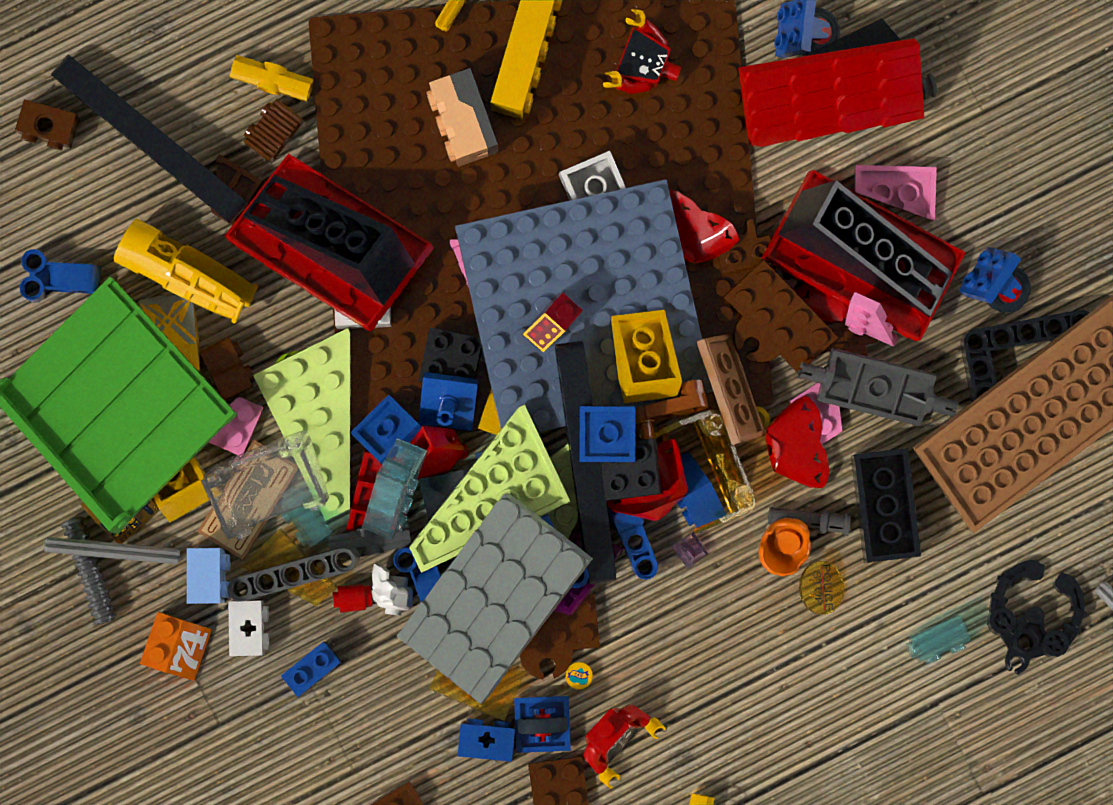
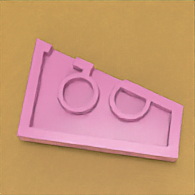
[854,165,937,221]
[845,292,899,347]

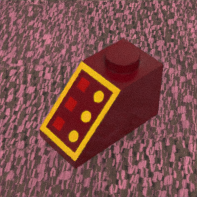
[522,292,583,352]

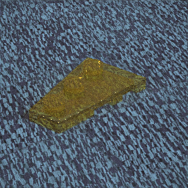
[241,528,337,606]
[429,670,526,722]

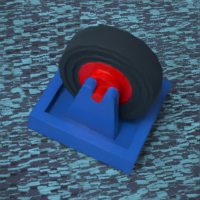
[774,0,840,58]
[959,247,1031,313]
[514,696,571,753]

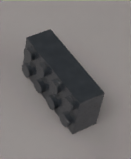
[851,448,921,563]

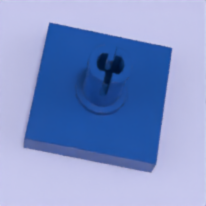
[418,372,478,431]
[350,395,422,467]
[580,406,636,462]

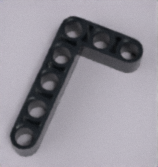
[960,310,1090,402]

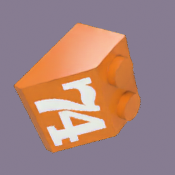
[139,612,213,681]

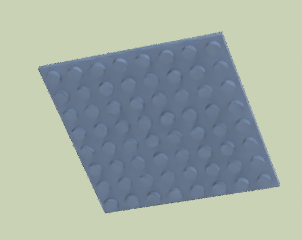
[455,180,713,432]

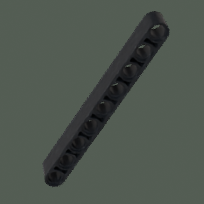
[51,54,248,224]
[555,340,616,585]

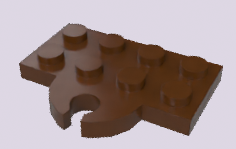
[724,258,838,373]
[519,593,600,680]

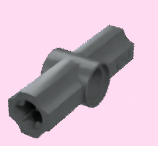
[328,523,412,559]

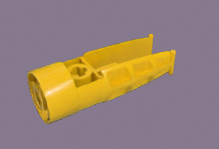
[114,218,258,324]

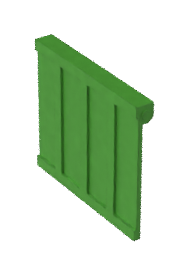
[0,277,238,534]

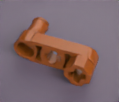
[636,380,708,440]

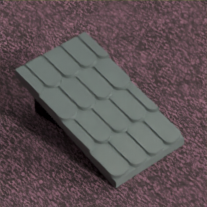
[397,493,593,704]

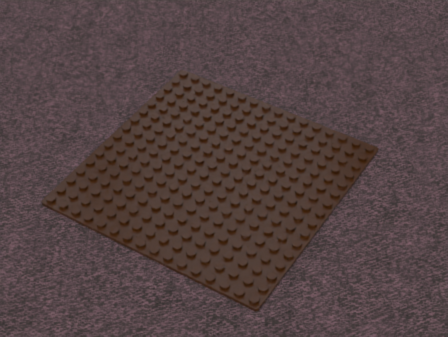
[309,0,773,443]

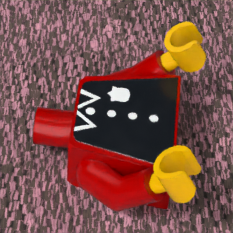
[603,9,682,95]
[584,704,666,789]

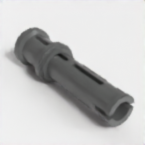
[768,507,851,536]

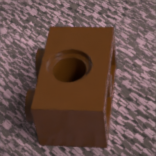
[15,99,80,151]

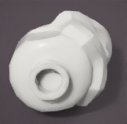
[371,564,414,616]

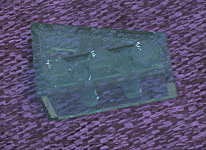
[362,438,427,540]

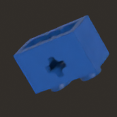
[281,641,342,697]
[458,718,515,762]

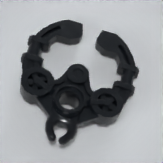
[987,560,1088,675]

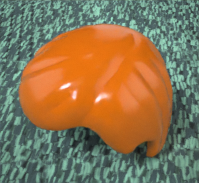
[758,518,811,577]

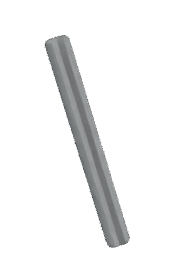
[44,537,180,564]

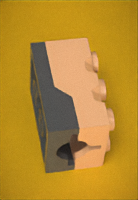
[426,68,498,167]

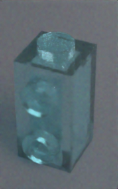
[279,487,334,548]
[906,615,971,665]

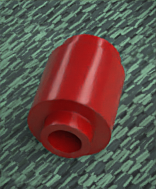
[332,583,372,613]

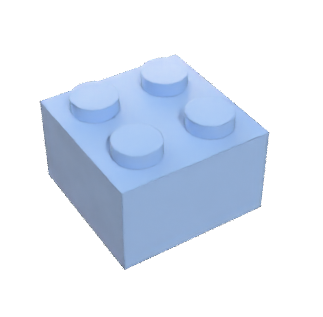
[187,548,230,604]

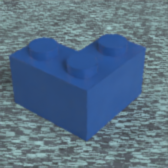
[677,451,728,533]

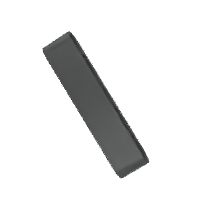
[228,545,360,602]

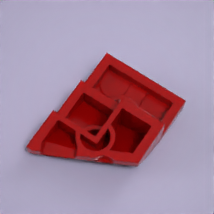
[346,448,413,531]

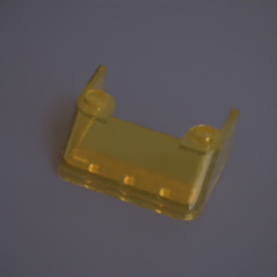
[653,410,756,534]

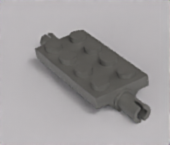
[798,348,958,427]

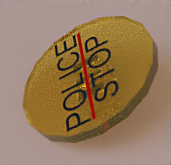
[799,561,845,615]

